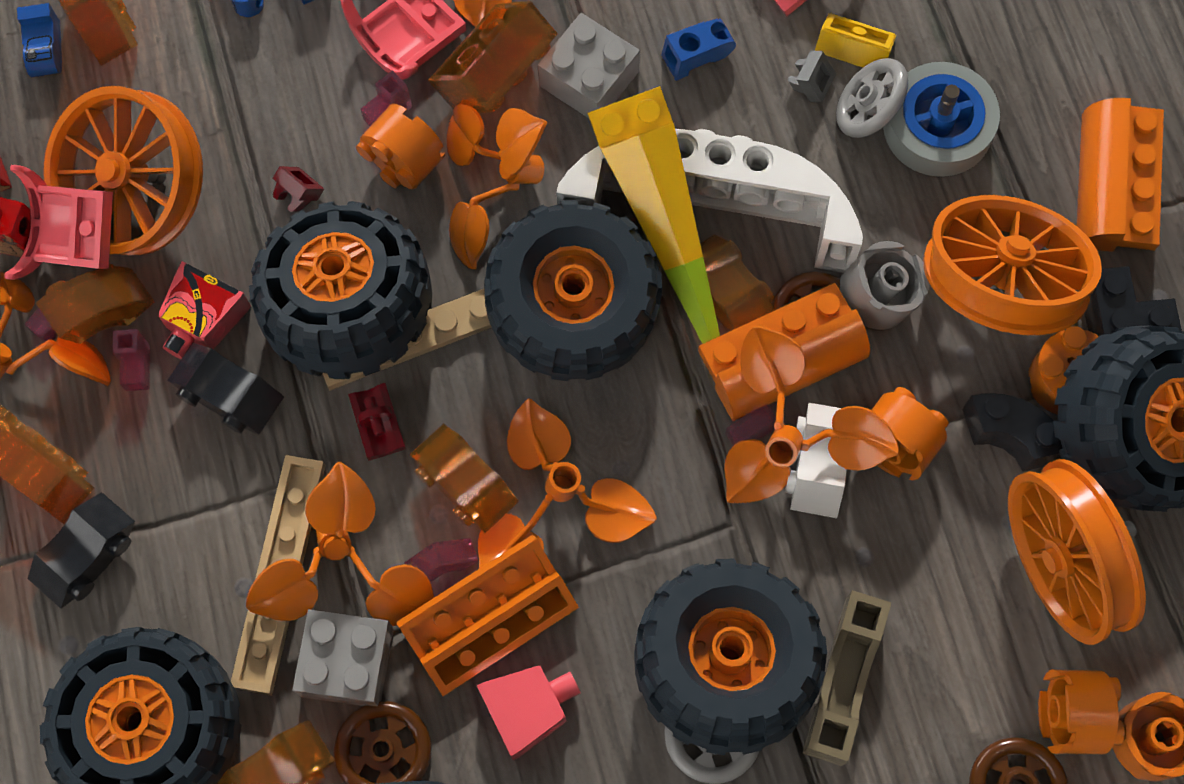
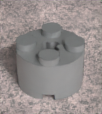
[840,241,930,330]

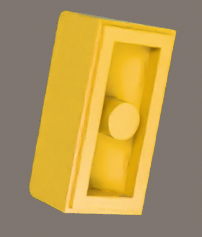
[815,13,896,67]

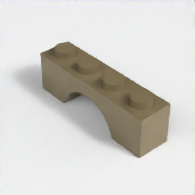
[802,590,892,766]

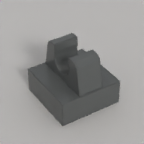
[788,50,836,103]

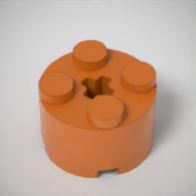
[356,104,445,189]
[1028,326,1099,415]
[871,387,949,480]
[1038,669,1125,755]
[1113,692,1184,781]

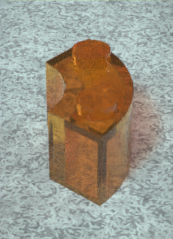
[700,234,775,331]
[36,264,155,344]
[409,423,519,533]
[217,720,335,784]

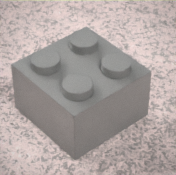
[538,13,640,118]
[292,609,394,706]

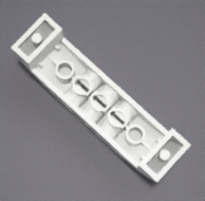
[556,129,863,273]

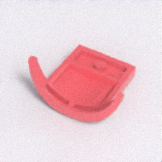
[340,0,466,80]
[5,165,113,279]

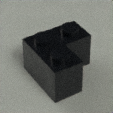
[1085,266,1182,336]

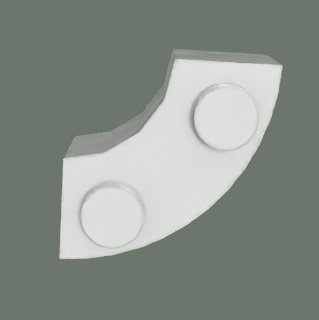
[785,403,847,518]

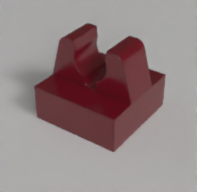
[272,166,324,212]

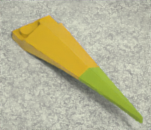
[587,86,720,344]

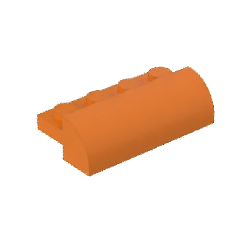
[1077,98,1164,252]
[698,283,870,422]
[396,534,579,696]

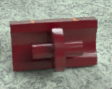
[348,383,406,461]

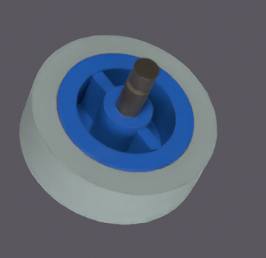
[883,62,1000,177]

